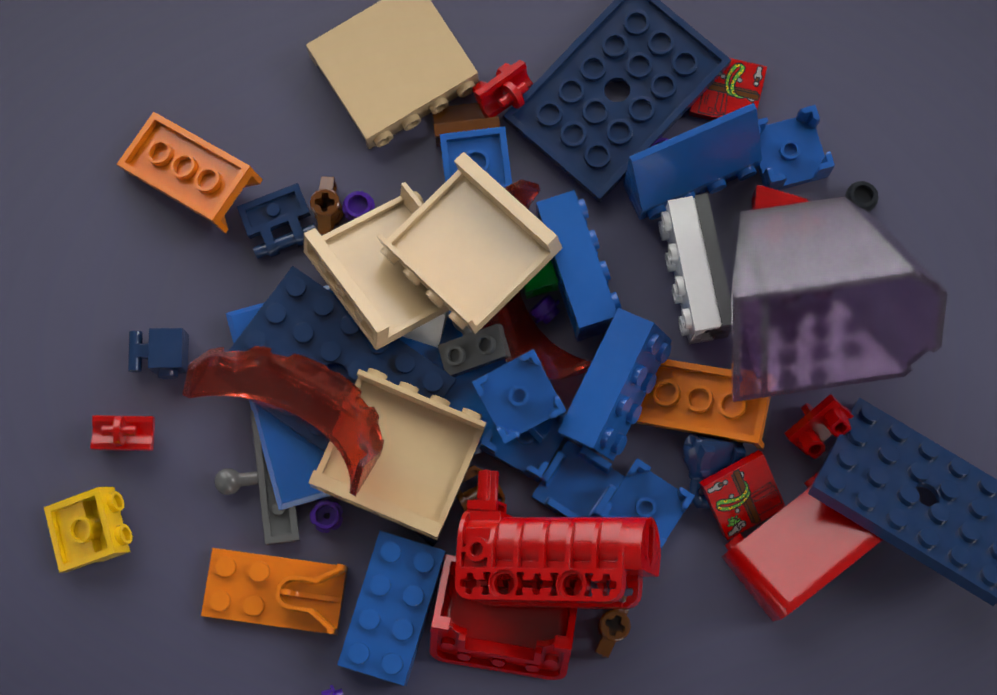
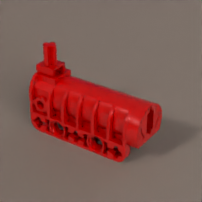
[455,470,661,609]

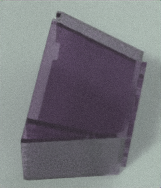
[731,197,948,402]

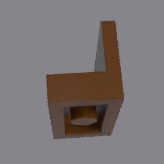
[433,103,500,147]

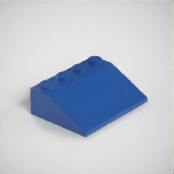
[623,103,762,220]

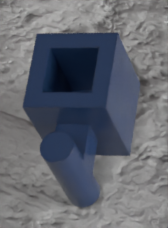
[128,328,189,379]

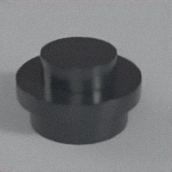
[845,181,879,214]

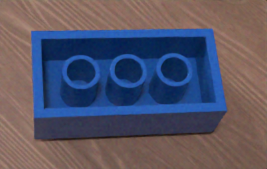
[536,190,622,342]
[558,308,672,461]
[337,531,447,686]

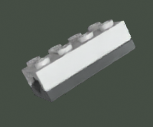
[659,193,736,344]

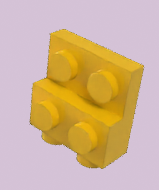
[44,487,133,573]

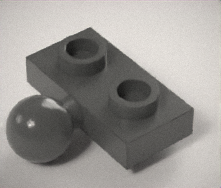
[438,321,511,377]

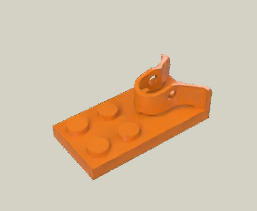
[117,112,263,234]
[636,359,777,450]
[201,548,348,635]

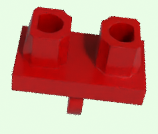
[472,60,533,118]
[785,394,854,459]
[90,415,155,451]

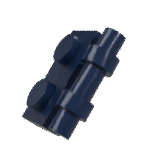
[237,183,316,259]

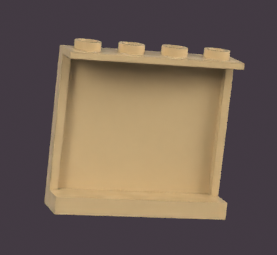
[306,0,479,149]
[377,152,562,334]
[304,182,449,350]
[308,368,486,540]

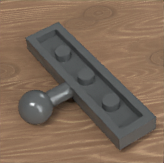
[214,410,300,545]

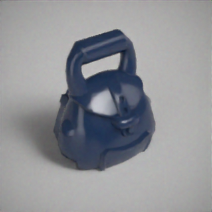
[683,433,746,508]

